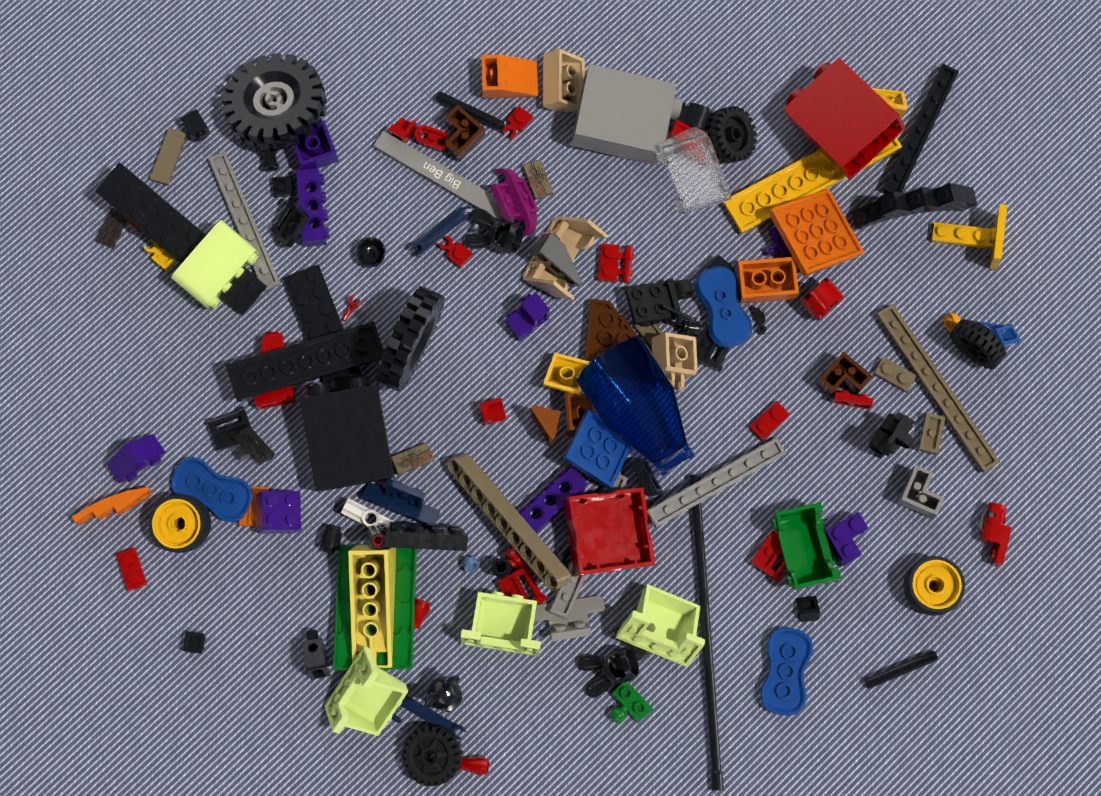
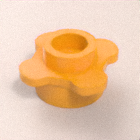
[943,312,961,333]

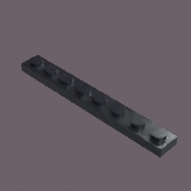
[882,63,959,194]

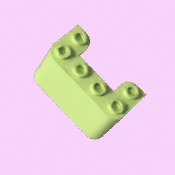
[171,220,259,310]

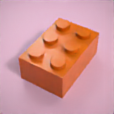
[736,257,799,304]

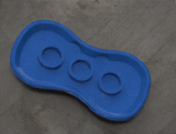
[695,266,752,348]
[171,457,252,522]
[761,628,813,716]

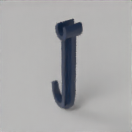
[411,206,480,257]
[391,696,466,740]

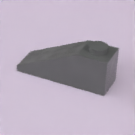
[530,233,582,287]

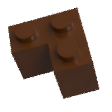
[445,104,485,162]
[816,351,873,396]

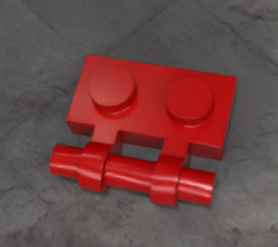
[598,243,634,284]

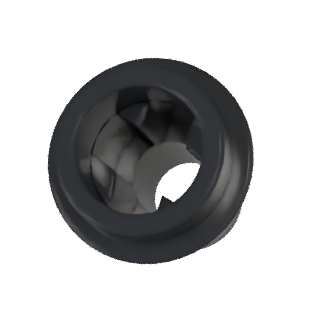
[492,558,511,578]

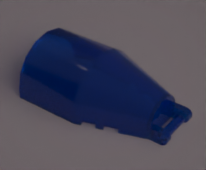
[575,335,696,476]

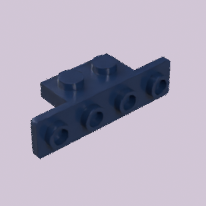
[362,478,440,525]

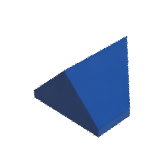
[977,321,1021,348]

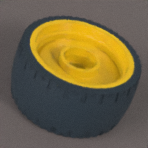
[149,494,211,553]
[903,556,965,616]

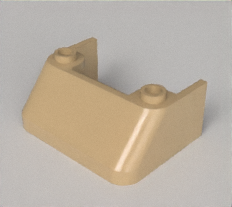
[523,216,609,300]

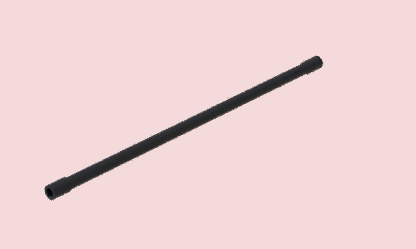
[689,475,724,791]

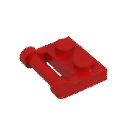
[750,530,786,583]
[497,565,547,605]

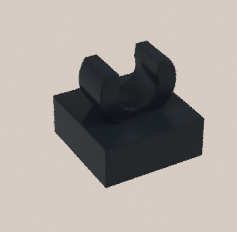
[272,176,293,198]

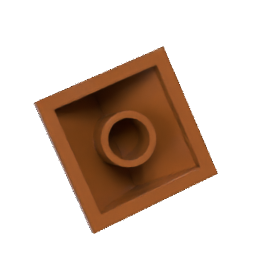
[564,392,595,436]
[530,405,561,447]

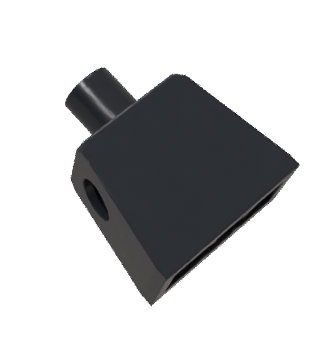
[302,630,331,680]

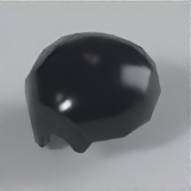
[356,237,386,268]

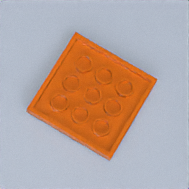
[768,189,865,277]

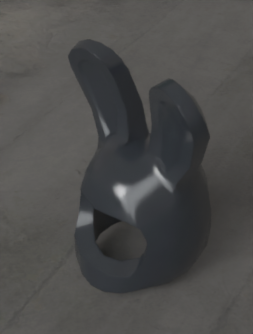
[465,208,523,254]
[578,648,639,698]
[424,675,462,712]

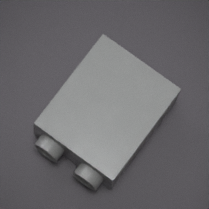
[570,64,683,165]

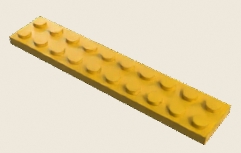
[723,137,902,234]

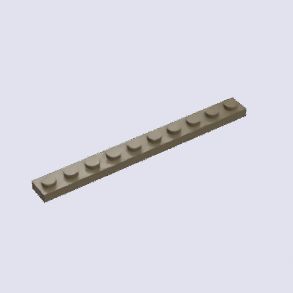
[876,304,1000,473]

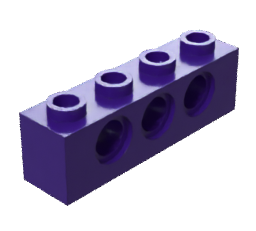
[296,168,330,247]
[518,467,588,533]

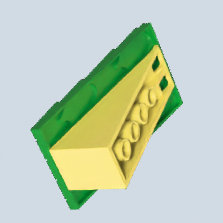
[333,544,417,670]

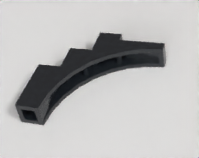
[851,183,978,230]

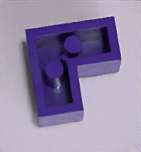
[506,292,550,342]
[107,434,166,483]
[825,512,869,567]

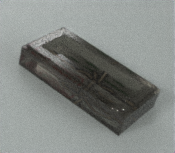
[95,207,127,249]

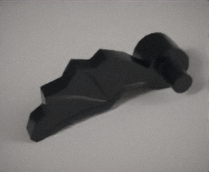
[750,305,767,335]

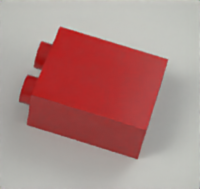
[783,57,906,181]

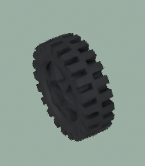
[706,106,757,163]
[950,319,1006,369]
[401,725,463,786]

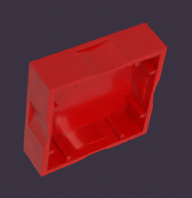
[563,487,656,577]

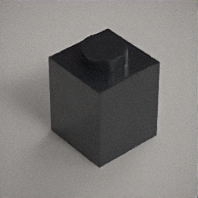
[180,109,211,143]

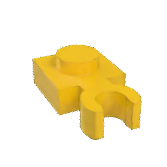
[144,239,177,272]

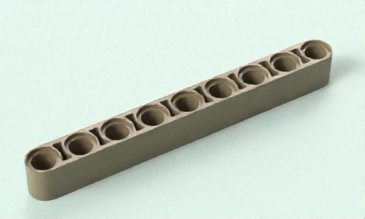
[447,453,571,591]

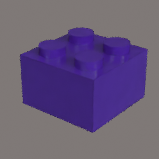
[294,120,339,169]
[256,491,301,534]

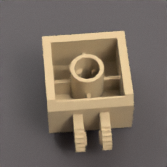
[652,332,698,391]

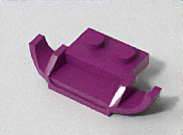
[490,168,539,236]

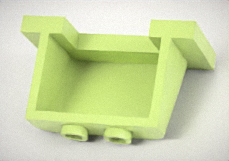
[616,584,705,667]
[461,592,541,656]
[325,646,408,736]

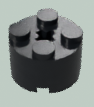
[677,102,715,136]

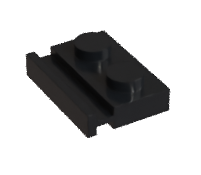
[630,458,663,497]

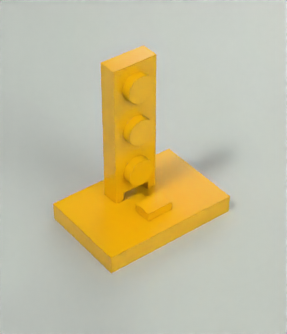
[932,204,1007,270]

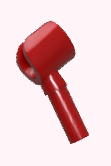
[341,295,360,321]

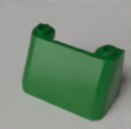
[771,502,841,590]

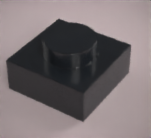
[183,631,206,654]

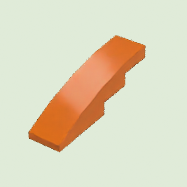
[72,487,154,526]

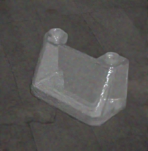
[655,126,731,214]

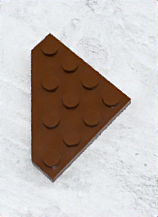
[584,299,660,382]

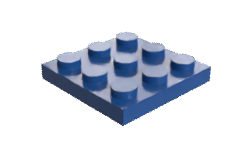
[562,409,634,489]

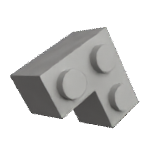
[897,465,944,519]

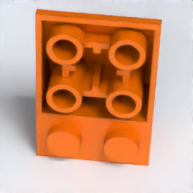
[481,55,538,98]

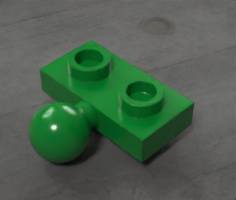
[610,682,653,723]

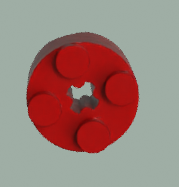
[799,277,844,320]

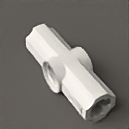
[341,498,394,528]

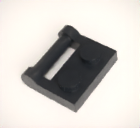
[270,197,310,248]
[696,323,730,372]
[207,406,255,452]

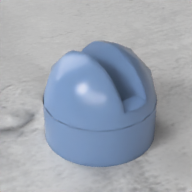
[462,555,479,572]

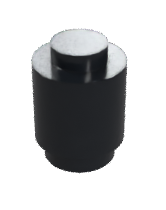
[320,524,342,554]

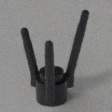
[662,304,700,337]

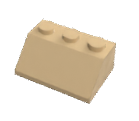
[543,49,585,112]

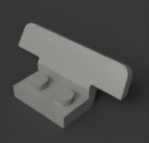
[534,596,606,641]

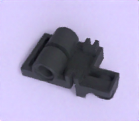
[625,278,694,327]
[868,412,916,459]

